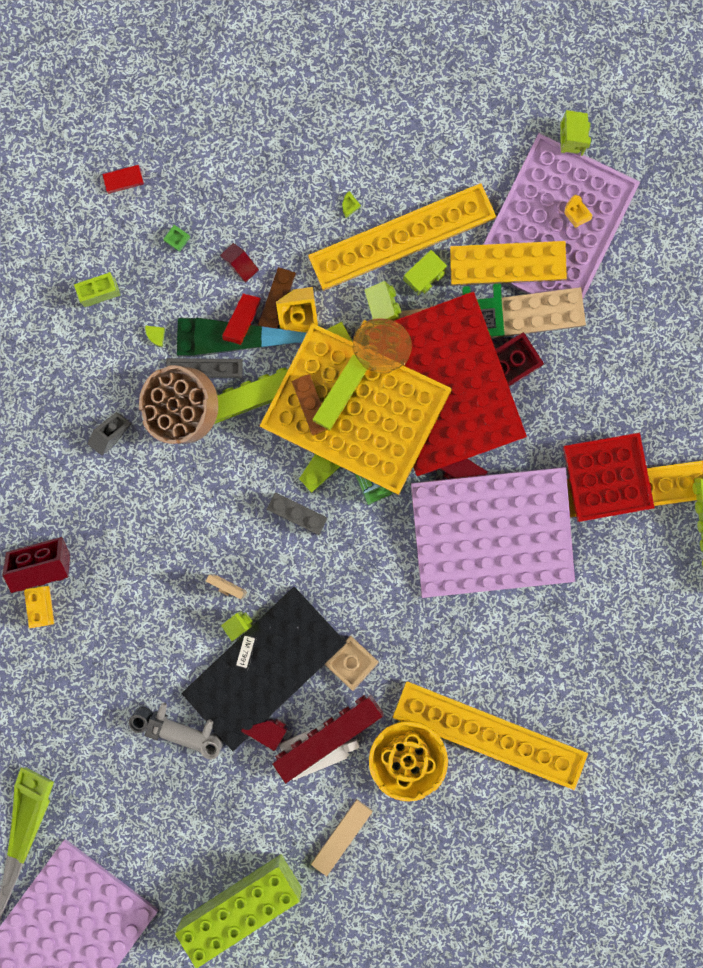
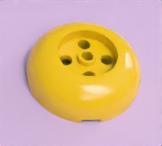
[369,721,448,801]

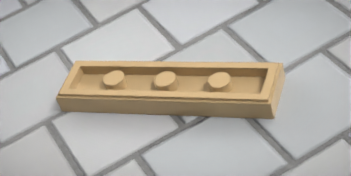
[311,799,373,877]

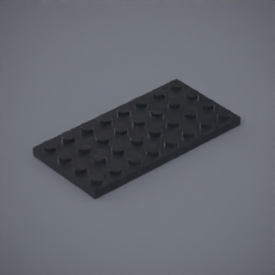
[181,586,347,751]

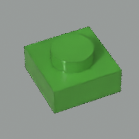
[163,225,190,252]

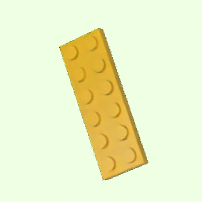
[450,241,567,286]

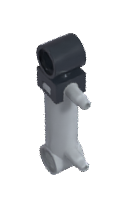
[128,703,224,760]

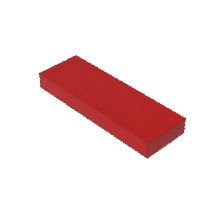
[222,293,261,345]

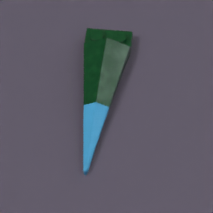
[177,317,307,357]

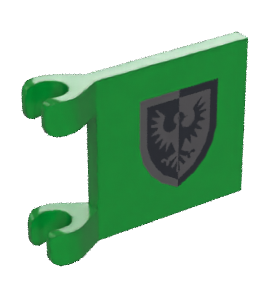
[462,283,505,337]

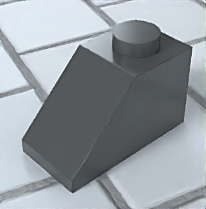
[87,412,131,456]

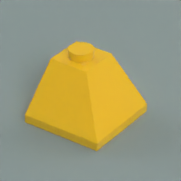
[276,287,318,333]

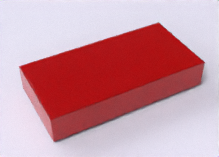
[102,165,144,194]

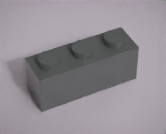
[267,492,328,536]

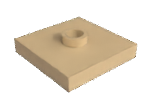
[206,574,247,599]
[325,636,379,691]

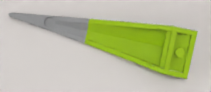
[0,767,54,919]

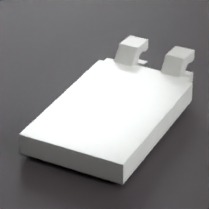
[279,725,360,780]

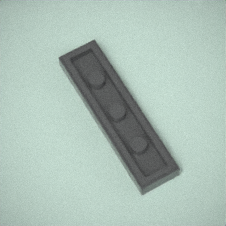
[166,358,243,379]

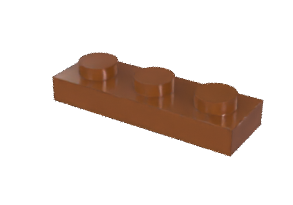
[291,374,327,436]

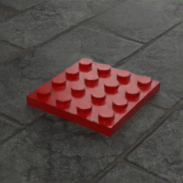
[563,432,655,522]

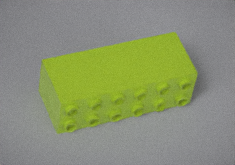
[175,854,302,968]

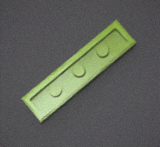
[313,355,370,431]

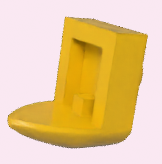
[564,195,593,228]

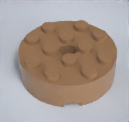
[139,365,218,444]

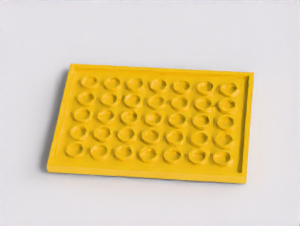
[260,323,452,495]

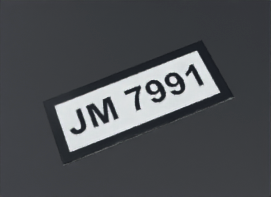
[234,633,257,670]

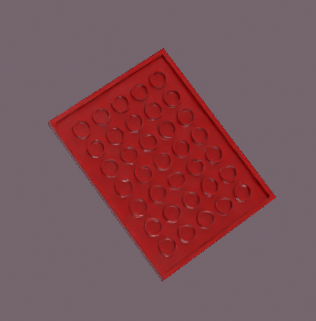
[365,291,527,477]

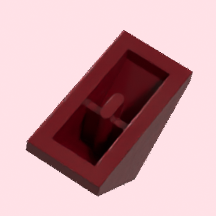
[220,243,259,283]

